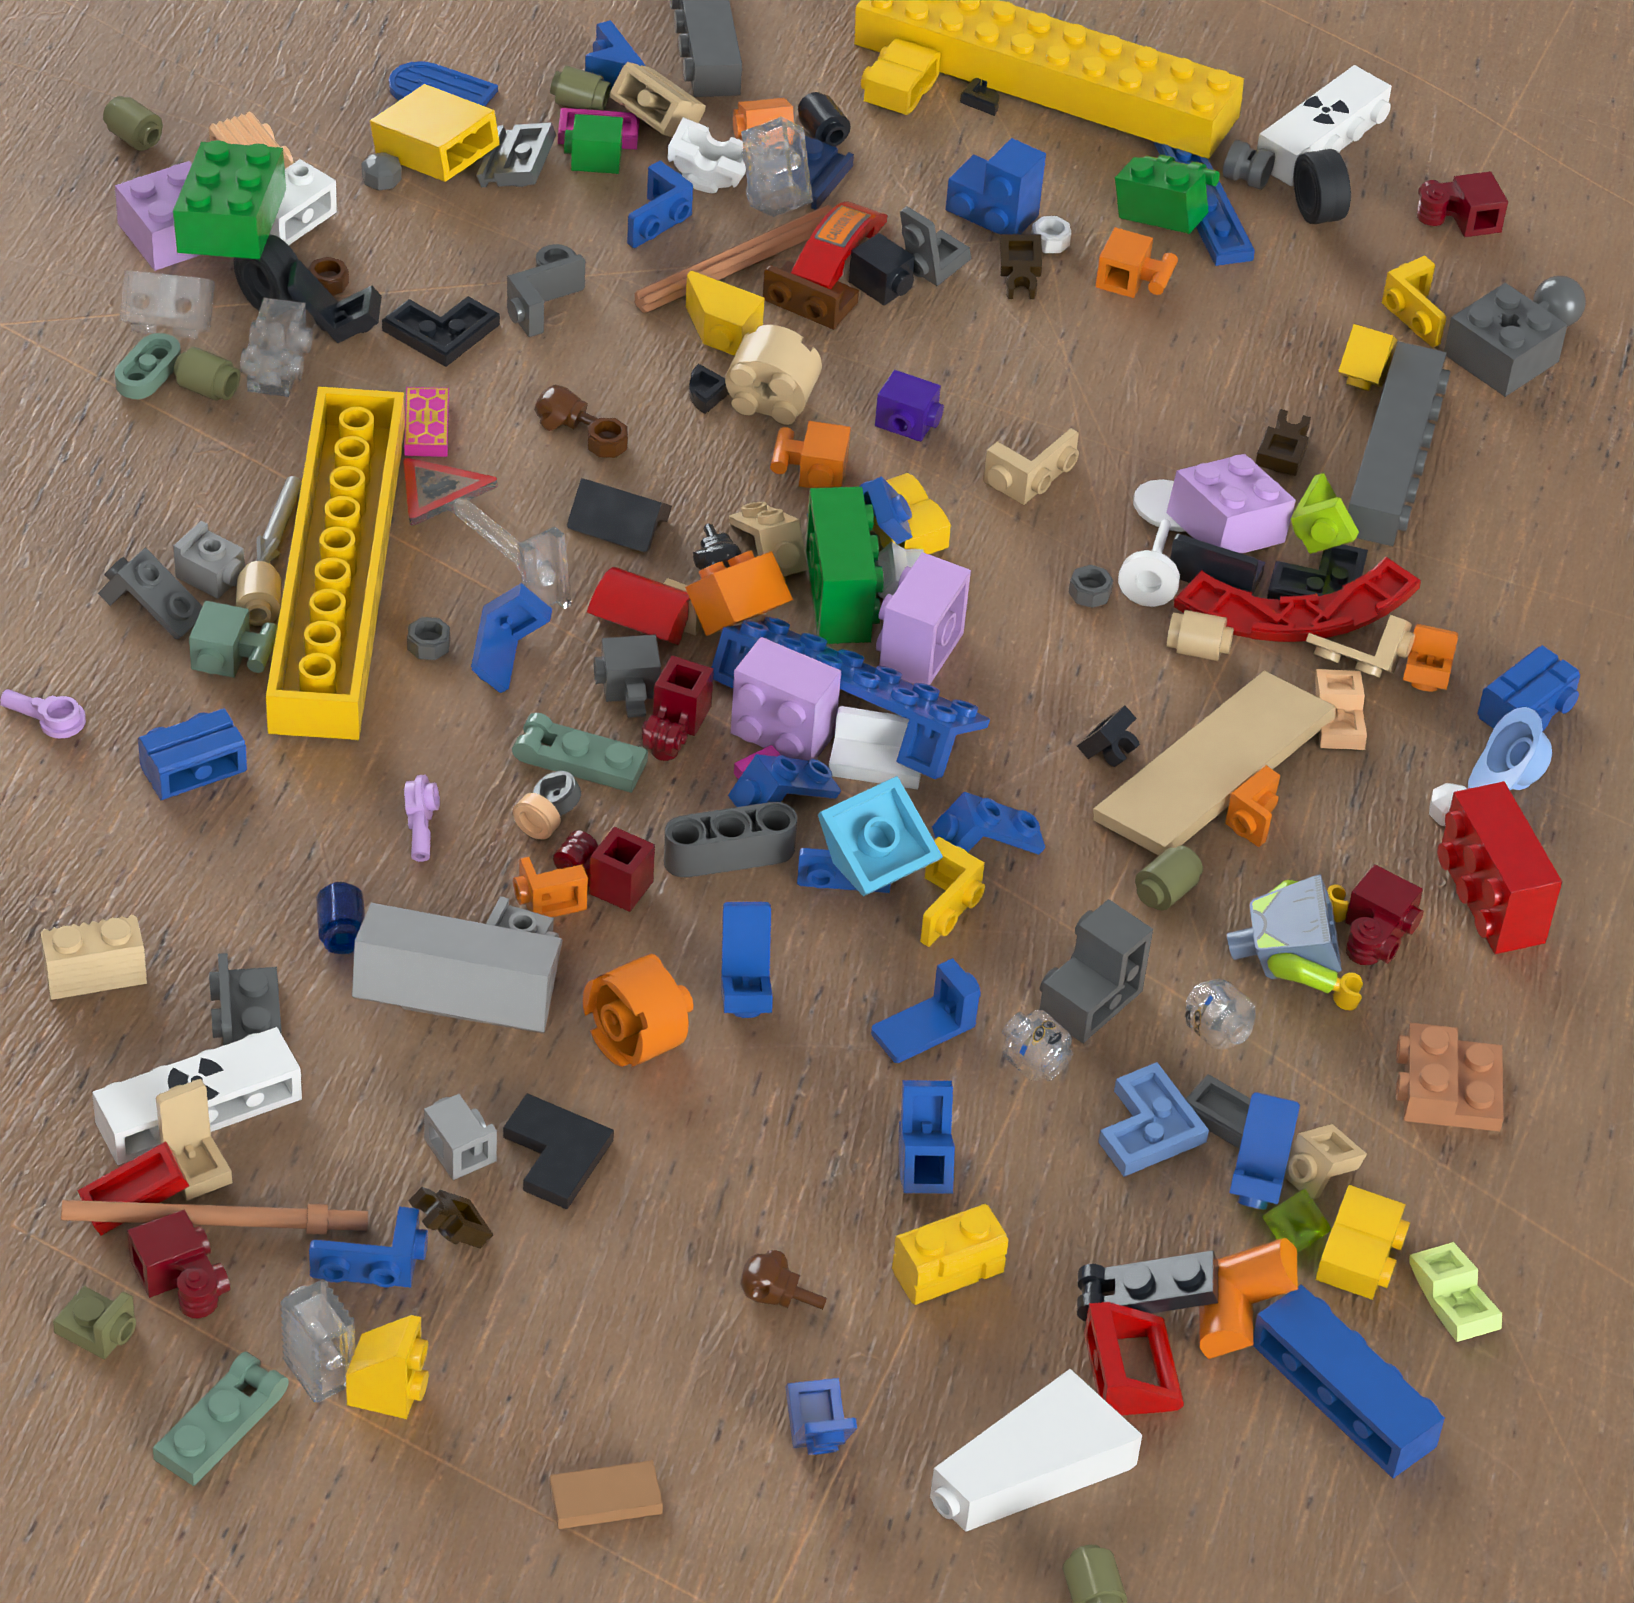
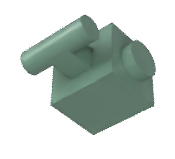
[189,601,278,678]

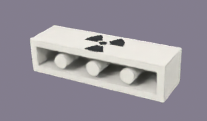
[1257,65,1392,187]
[92,1027,302,1165]

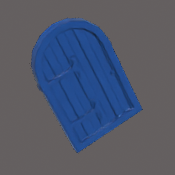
[389,61,498,106]

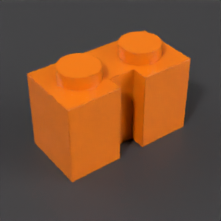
[685,550,793,636]

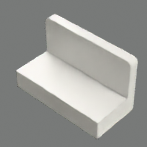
[829,706,921,790]

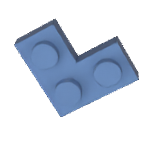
[1098,1062,1209,1177]

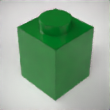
[564,114,623,174]

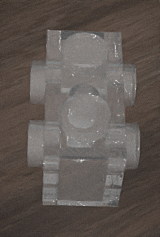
[741,116,813,217]
[120,270,215,339]
[240,298,313,397]

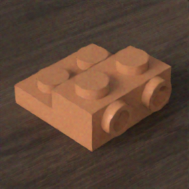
[1396,1023,1503,1132]

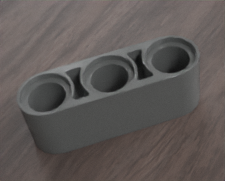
[663,802,797,877]

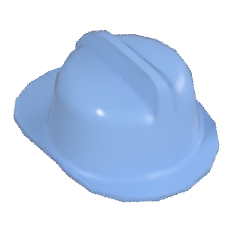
[1468,707,1552,790]

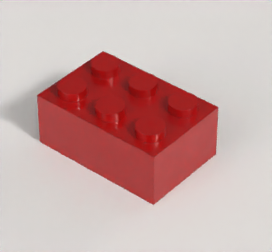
[1437,781,1562,954]

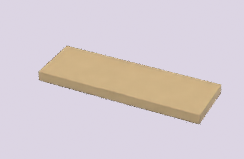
[1093,671,1335,855]

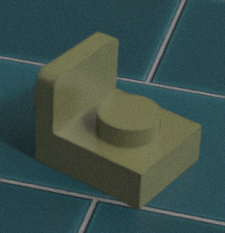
[53,1286,136,1360]

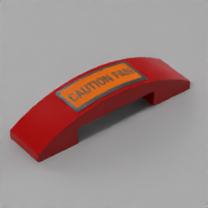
[791,201,888,289]

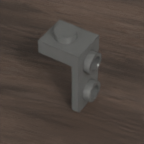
[900,206,971,286]
[507,254,586,337]
[98,547,203,639]

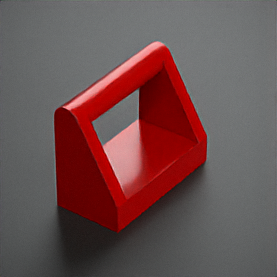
[1084,1302,1184,1416]

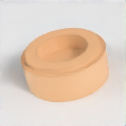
[513,793,561,840]

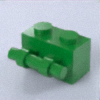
[1115,155,1220,234]

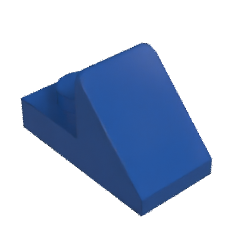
[585,20,645,89]

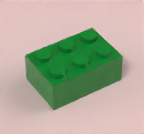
[173,140,286,259]
[805,487,884,644]

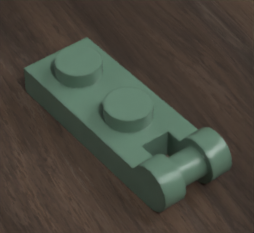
[512,713,648,793]
[153,1351,289,1486]

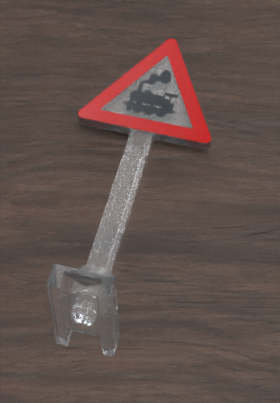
[403,458,572,609]

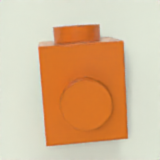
[1403,624,1458,692]

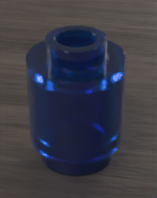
[316,882,365,954]

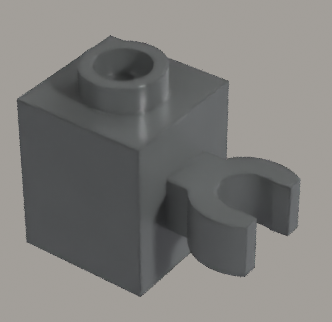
[593,635,661,718]

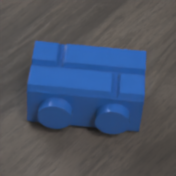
[1477,645,1580,732]
[138,708,247,801]

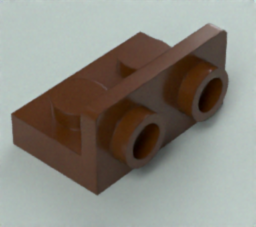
[763,261,859,330]

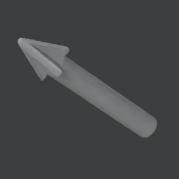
[256,476,302,563]

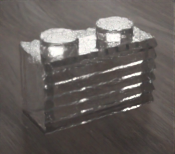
[280,1280,355,1403]

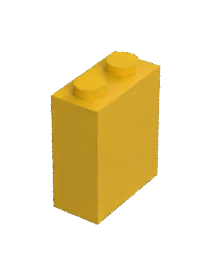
[370,84,500,182]

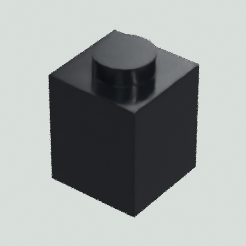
[848,233,915,306]

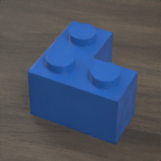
[945,138,1046,235]

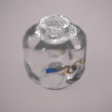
[1185,978,1256,1050]
[1002,1010,1074,1082]

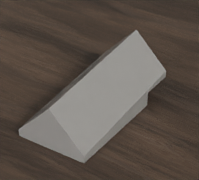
[352,903,563,1033]

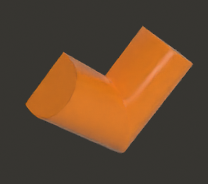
[1199,1238,1298,1359]

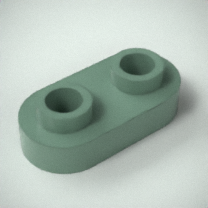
[115,333,181,400]

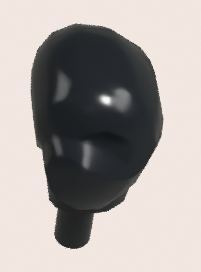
[693,523,742,570]

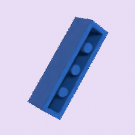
[1253,1284,1445,1478]

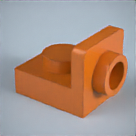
[1225,765,1280,847]
[513,857,588,917]

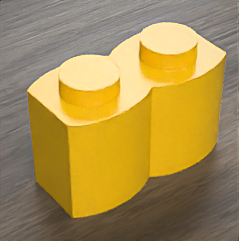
[861,38,941,115]
[873,473,951,554]
[1315,1185,1410,1300]

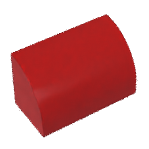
[586,567,690,645]

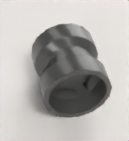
[1223,139,1275,190]

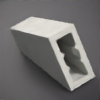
[930,1369,1142,1532]

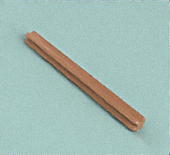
[634,205,832,313]

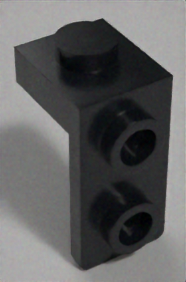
[287,260,382,343]

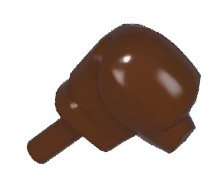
[534,384,598,431]
[740,1250,827,1310]

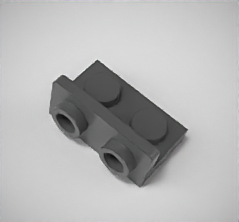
[209,953,282,1046]

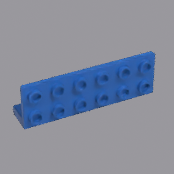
[711,617,990,779]

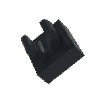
[1077,705,1140,767]

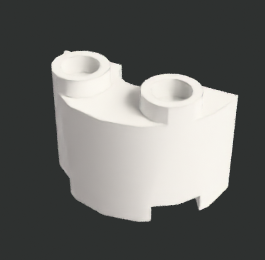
[668,117,757,193]

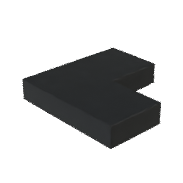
[382,296,500,367]
[1267,544,1368,600]
[503,1093,614,1209]

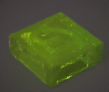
[1262,1189,1332,1253]

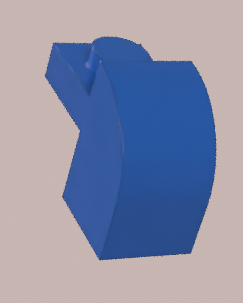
[899,1080,955,1194]

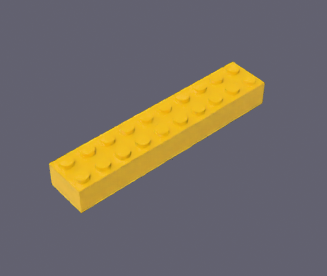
[854,0,1244,159]
[266,387,405,740]

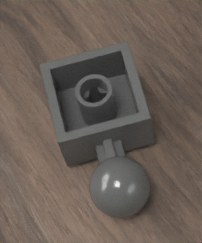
[1444,276,1586,397]

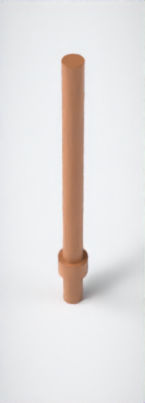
[61,1200,368,1235]

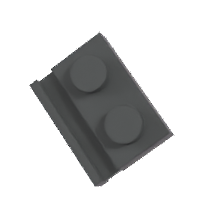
[477,122,556,188]

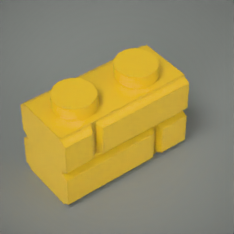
[892,1204,1009,1305]

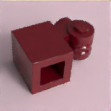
[1416,171,1508,237]
[642,656,714,761]
[553,827,655,912]
[1345,864,1424,965]
[127,1209,231,1319]

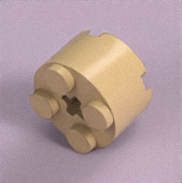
[725,325,822,425]

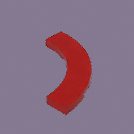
[1173,557,1421,642]

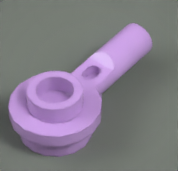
[0,689,86,739]
[404,775,440,862]

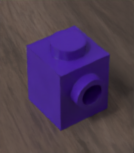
[875,369,944,442]

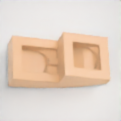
[1315,669,1367,750]

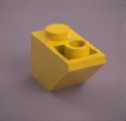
[346,1315,429,1419]

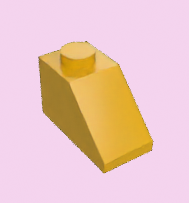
[685,271,765,356]
[1338,324,1398,391]

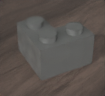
[1039,899,1153,1044]

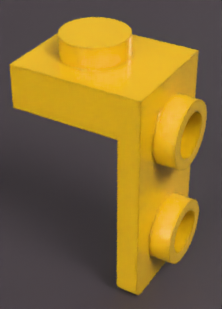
[1381,255,1446,348]
[920,836,985,947]

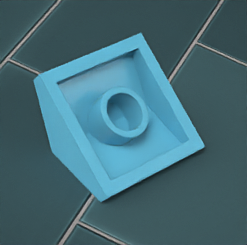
[818,776,943,897]

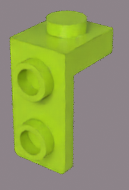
[1290,473,1359,554]

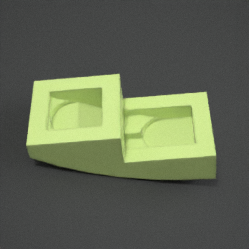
[1409,1242,1502,1342]

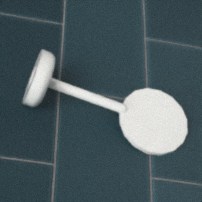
[1118,479,1185,607]

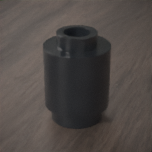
[798,92,851,147]

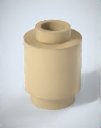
[236,561,282,626]
[1167,610,1234,661]

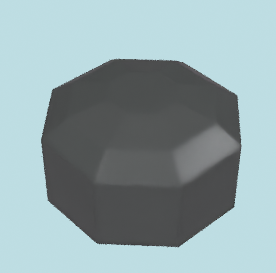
[361,152,402,190]
[1068,565,1114,608]
[407,617,450,660]

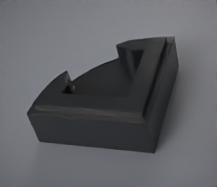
[960,78,1000,116]
[689,363,729,414]

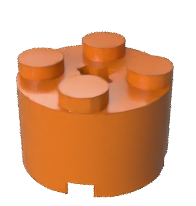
[583,953,694,1067]

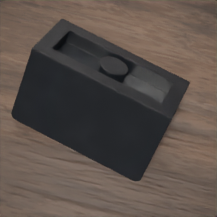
[567,478,672,552]
[1170,534,1265,595]

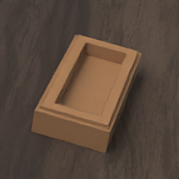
[549,1460,663,1529]

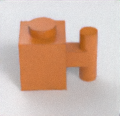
[733,98,795,149]
[1095,227,1178,298]
[770,421,851,488]

